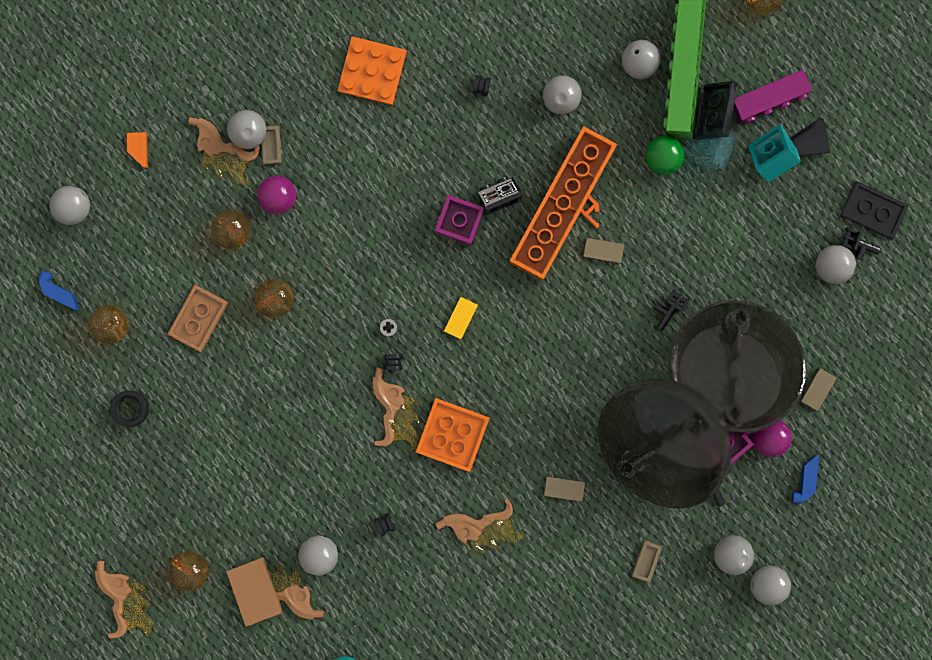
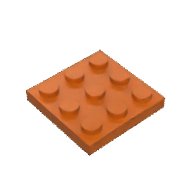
[337,36,407,106]
[416,398,489,472]

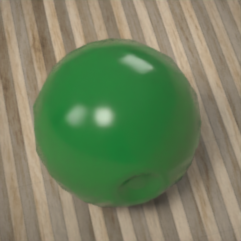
[645,136,684,175]

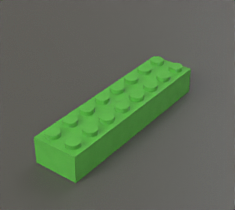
[664,0,706,140]

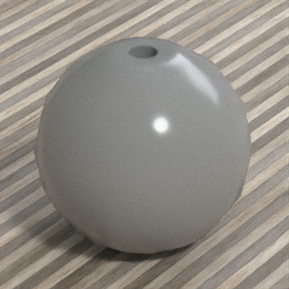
[621,39,661,80]
[542,75,582,115]
[227,110,267,149]
[49,186,90,225]
[815,245,856,285]
[298,535,338,576]
[714,535,754,576]
[750,565,791,606]

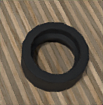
[110,390,149,427]

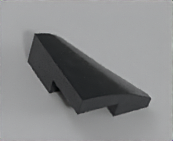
[790,118,830,157]

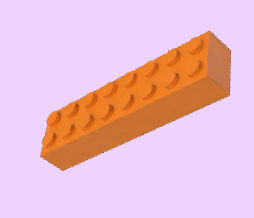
[509,126,617,281]

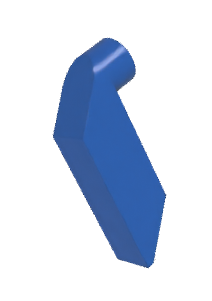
[38,270,79,311]
[791,455,819,504]

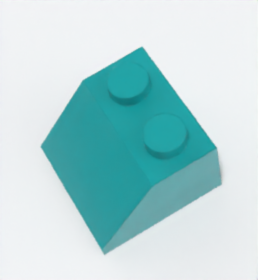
[748,124,801,182]

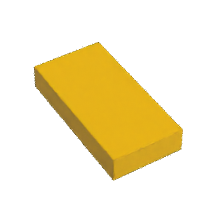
[444,297,478,339]

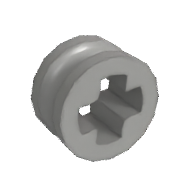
[380,319,397,336]

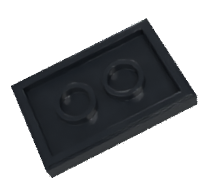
[692,80,738,141]
[840,181,909,240]

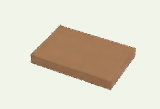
[167,284,229,353]
[227,557,283,627]

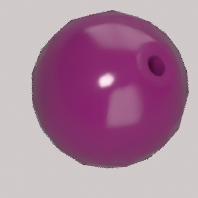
[257,175,297,215]
[752,418,791,458]

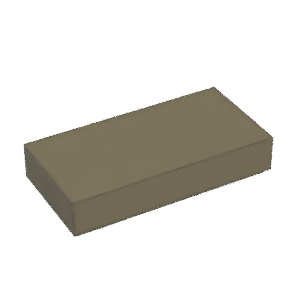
[261,125,282,165]
[583,238,624,264]
[800,368,837,411]
[544,477,585,502]
[631,540,663,583]

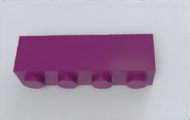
[733,70,812,124]

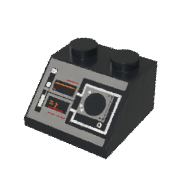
[477,177,522,215]

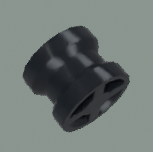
[472,75,491,97]
[384,354,403,370]
[374,513,396,537]

